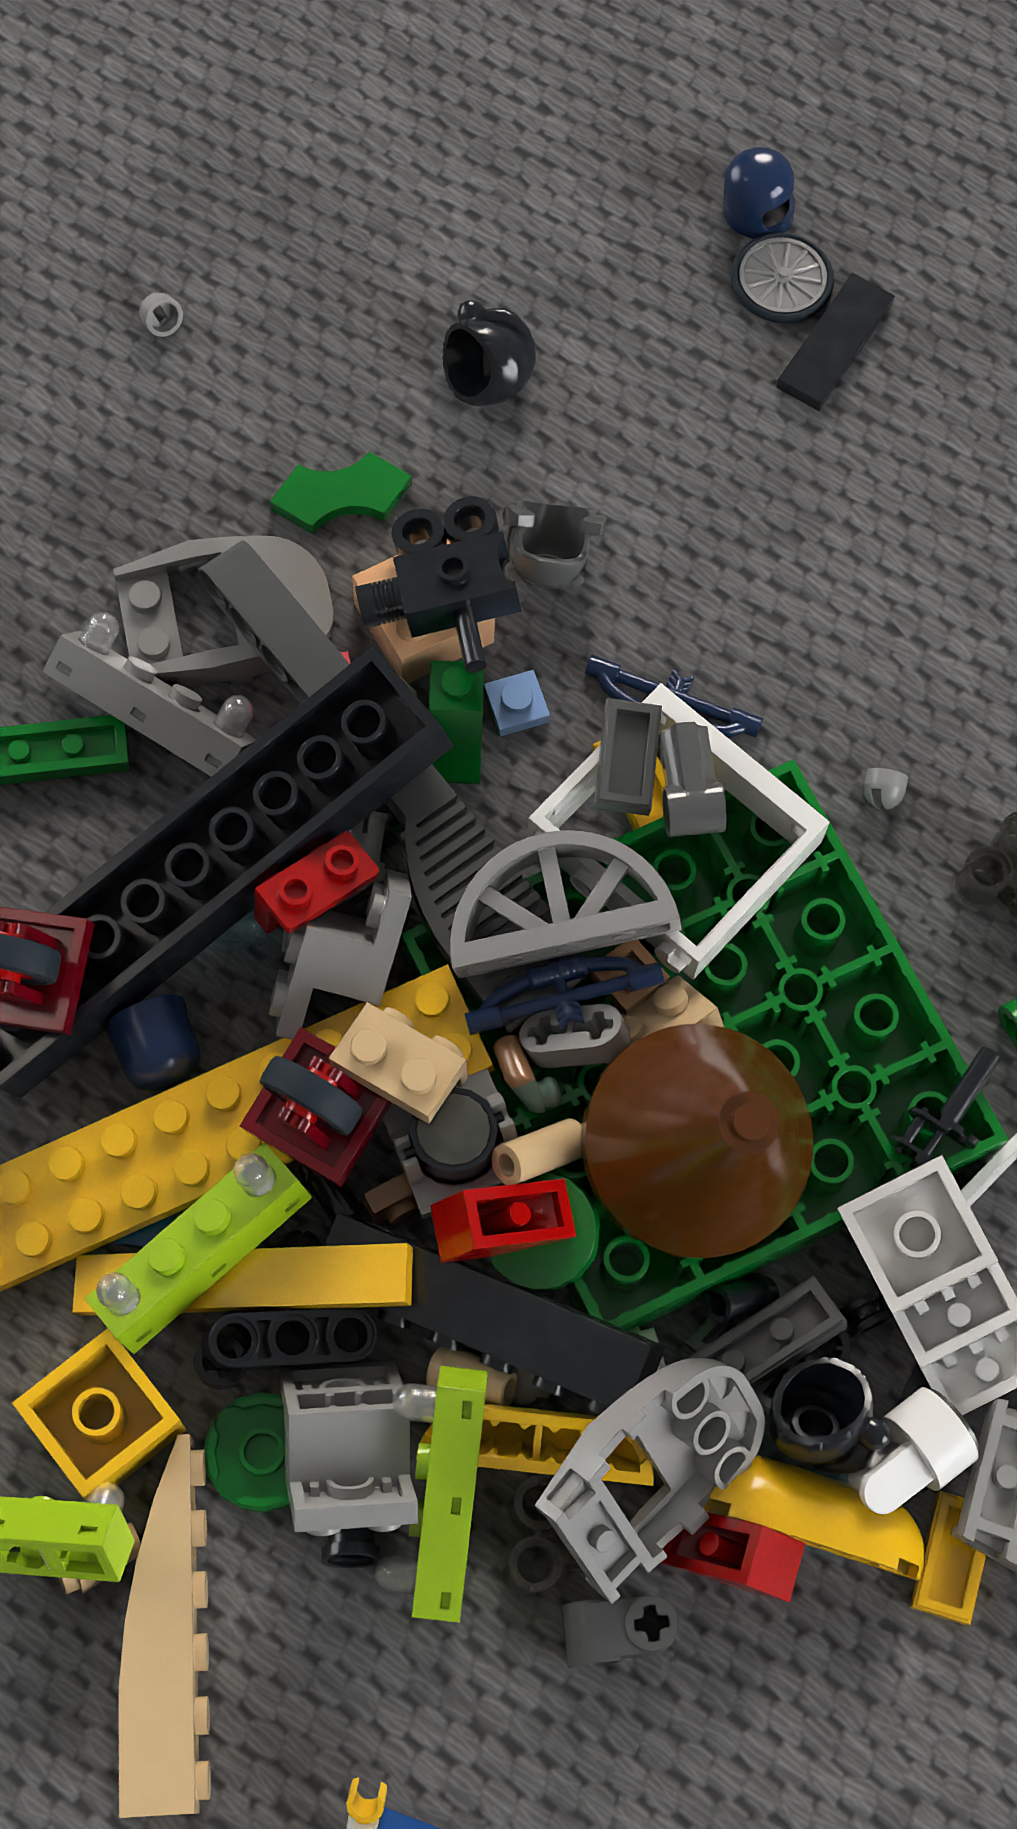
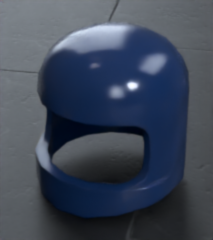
[723,147,795,239]
[105,994,201,1091]

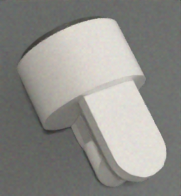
[848,1387,979,1514]

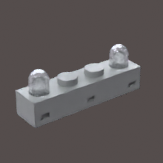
[42,612,257,777]

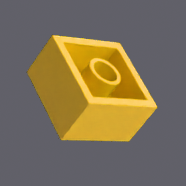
[12,1328,187,1503]

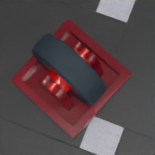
[0,906,94,1035]
[239,1027,392,1187]

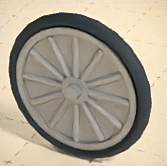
[731,233,834,323]

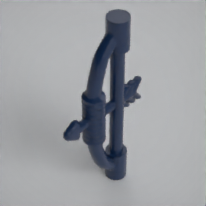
[585,655,763,745]
[464,955,665,1035]

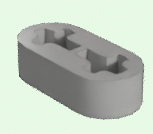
[519,1004,631,1068]

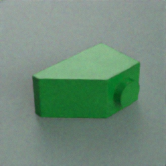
[429,661,484,784]

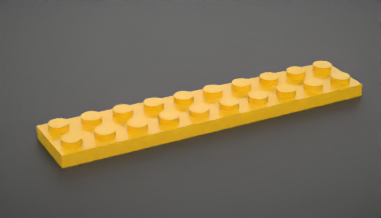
[0,964,495,1292]

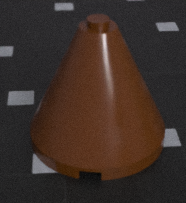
[581,1024,813,1259]

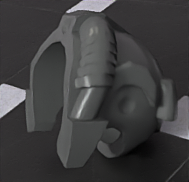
[502,500,607,589]

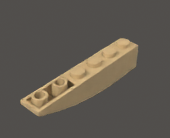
[119,1434,211,1818]

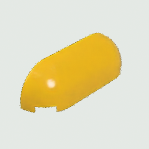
[416,1403,654,1486]
[703,1455,924,1581]

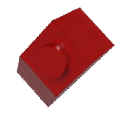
[430,1179,576,1263]
[660,1512,806,1602]

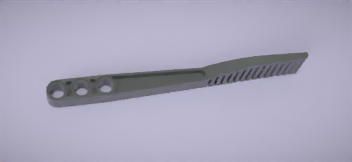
[198,540,590,1034]

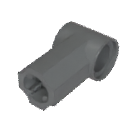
[659,721,726,837]

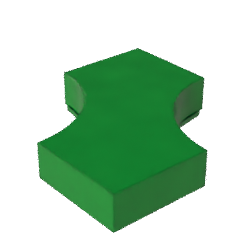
[270,451,412,534]

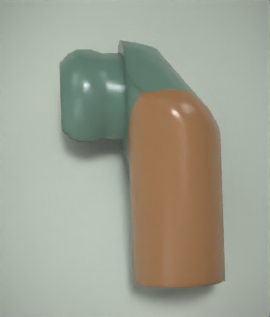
[493,1035,562,1113]

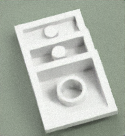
[837,1155,1017,1415]

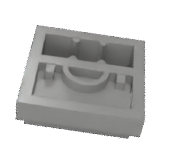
[268,869,412,1040]
[280,1361,418,1536]

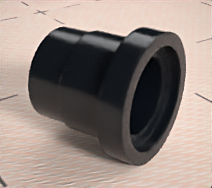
[321,1527,381,1568]

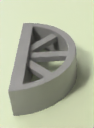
[450,830,682,979]

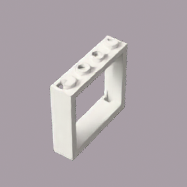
[527,683,830,980]

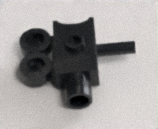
[355,496,522,673]

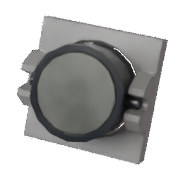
[383,1068,518,1219]

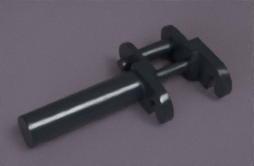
[890,1047,1001,1169]

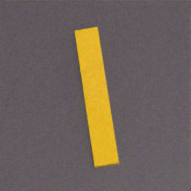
[72,1243,413,1316]

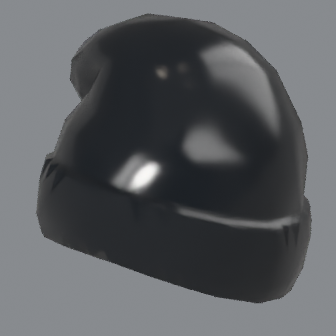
[442,300,536,406]
[768,1357,891,1474]

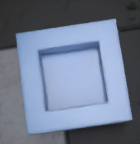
[483,670,550,737]

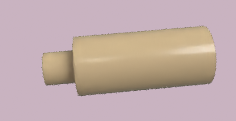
[492,1118,582,1185]

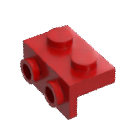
[254,830,379,935]

